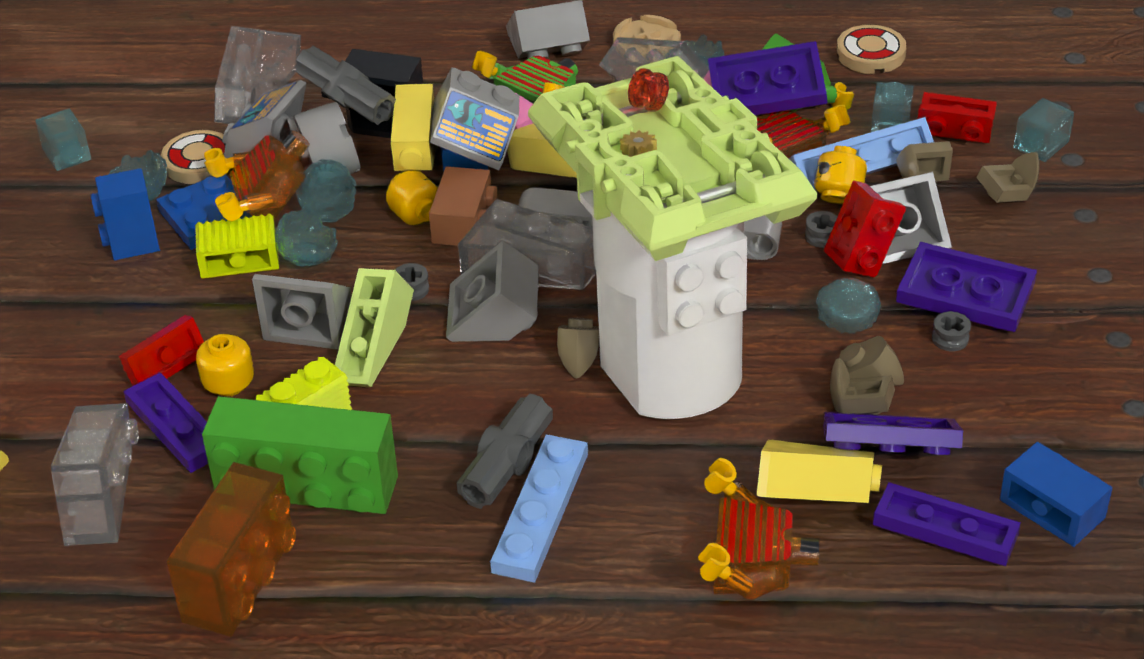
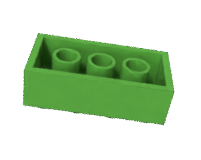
[202,396,398,514]

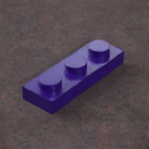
[124,372,208,473]
[873,482,1021,567]

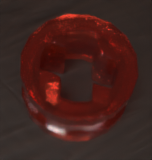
[628,68,669,112]

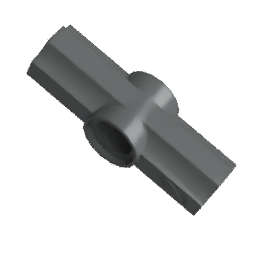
[295,46,396,125]
[457,393,553,509]

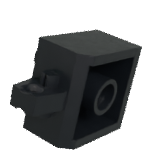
[321,49,423,139]

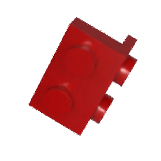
[917,92,997,143]

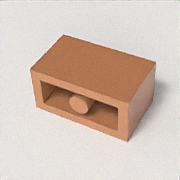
[429,166,497,248]

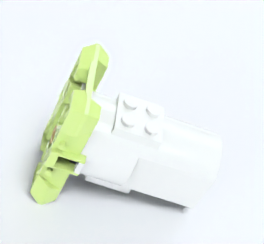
[528,56,817,419]

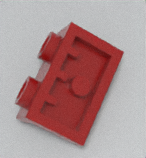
[823,180,906,277]

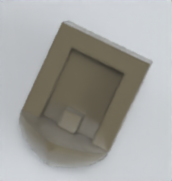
[896,141,953,181]
[976,152,1039,202]
[557,318,600,378]
[839,336,904,386]
[830,358,895,415]

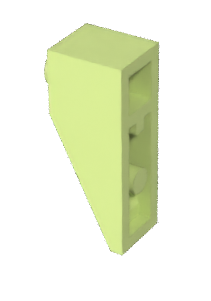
[335,268,414,387]

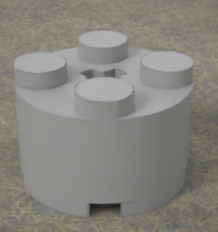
[286,101,361,187]

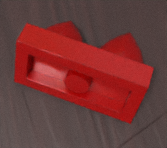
[118,315,204,386]

